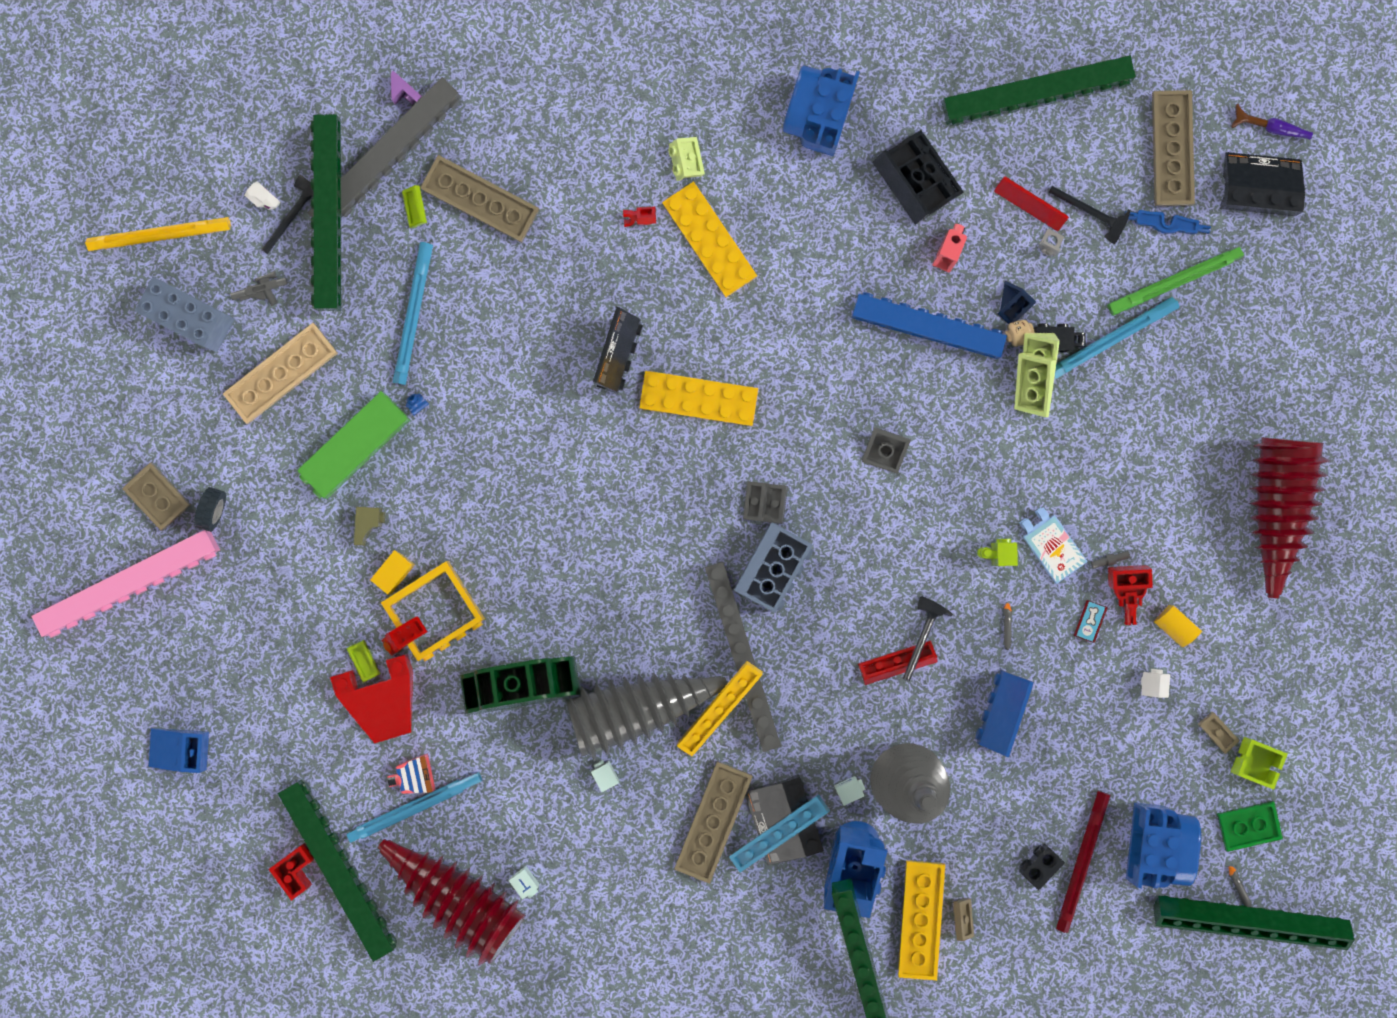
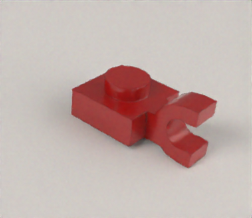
[623,206,656,227]

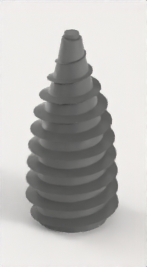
[565,672,727,761]
[870,743,950,824]

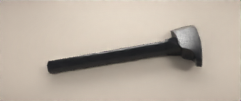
[261,175,314,254]
[1048,186,1131,244]
[903,596,953,682]

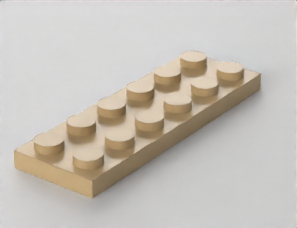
[223,323,338,424]

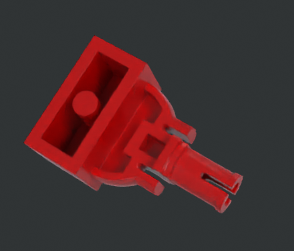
[1108,565,1153,625]

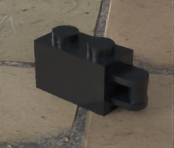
[1034,323,1086,352]

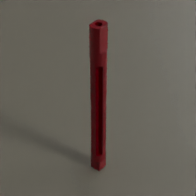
[1056,791,1111,933]

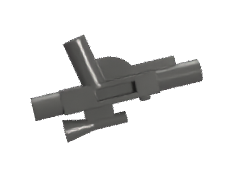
[230,270,288,306]

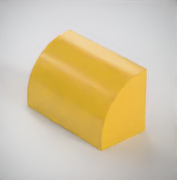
[370,550,415,595]
[1154,605,1202,647]

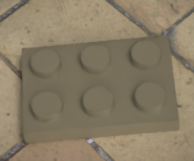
[122,463,191,531]

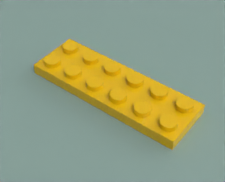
[662,181,757,298]
[639,370,759,426]
[898,860,945,981]

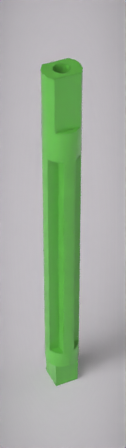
[1107,247,1244,316]

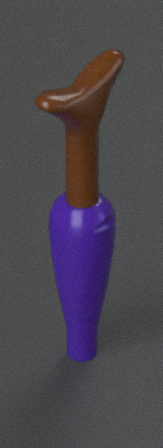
[1231,104,1313,140]

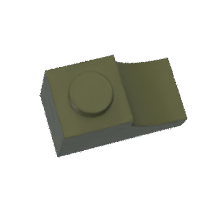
[354,507,386,546]

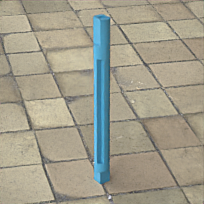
[392,242,433,385]
[1054,297,1179,379]
[346,772,483,843]

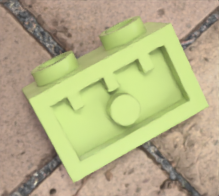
[669,137,705,181]

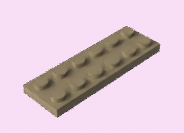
[1152,90,1195,206]
[420,155,540,243]
[674,761,753,884]

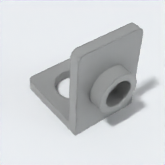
[1038,229,1064,256]

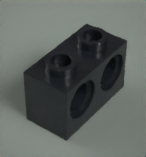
[1019,843,1065,891]

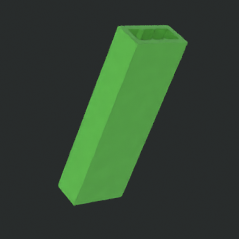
[297,391,410,499]

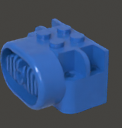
[782,65,860,157]
[1126,802,1202,889]
[824,821,888,918]

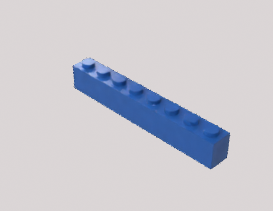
[851,292,1007,359]

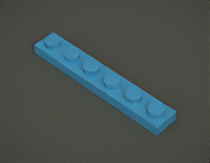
[729,794,830,873]

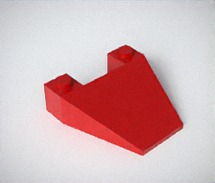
[330,654,413,744]

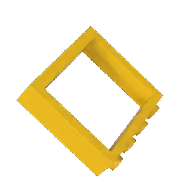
[381,561,485,662]

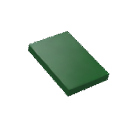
[1217,801,1283,852]

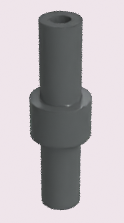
[1091,551,1130,569]

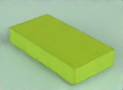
[402,185,427,228]
[346,640,381,683]

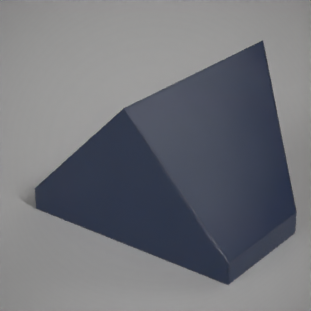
[997,281,1036,324]

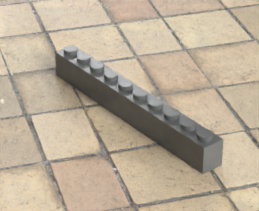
[307,77,461,218]
[705,561,781,752]

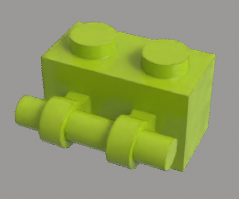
[977,539,1018,566]

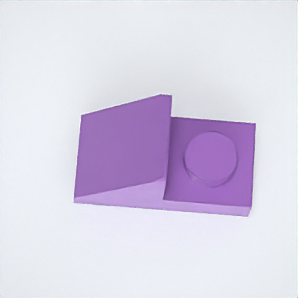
[391,71,422,105]

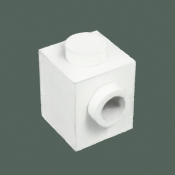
[1141,669,1170,698]

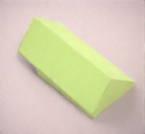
[1014,333,1060,418]

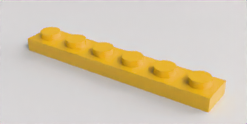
[677,661,763,756]

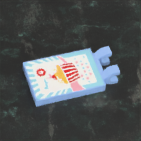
[1019,507,1088,584]

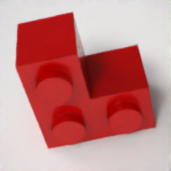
[268,843,314,901]

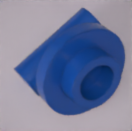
[406,394,429,416]

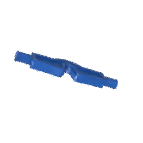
[1124,210,1211,235]

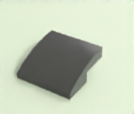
[743,481,788,524]

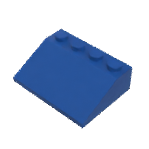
[975,670,1034,757]

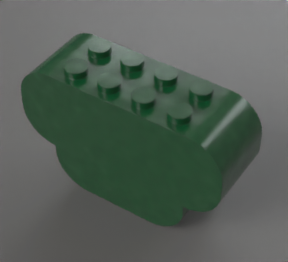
[460,656,580,715]

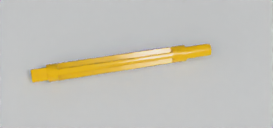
[85,217,231,251]

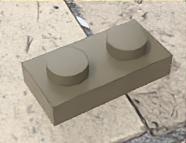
[1198,712,1240,754]
[953,898,974,941]

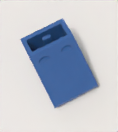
[148,728,209,773]

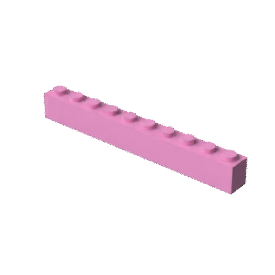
[31,530,220,638]

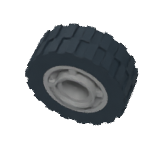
[194,487,226,532]

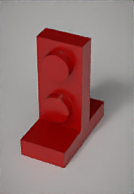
[381,616,428,656]

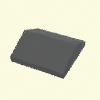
[862,427,911,474]

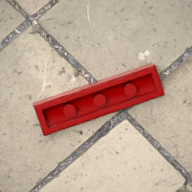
[994,176,1069,232]
[858,641,938,685]

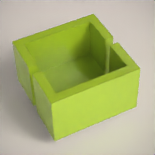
[1230,737,1288,790]

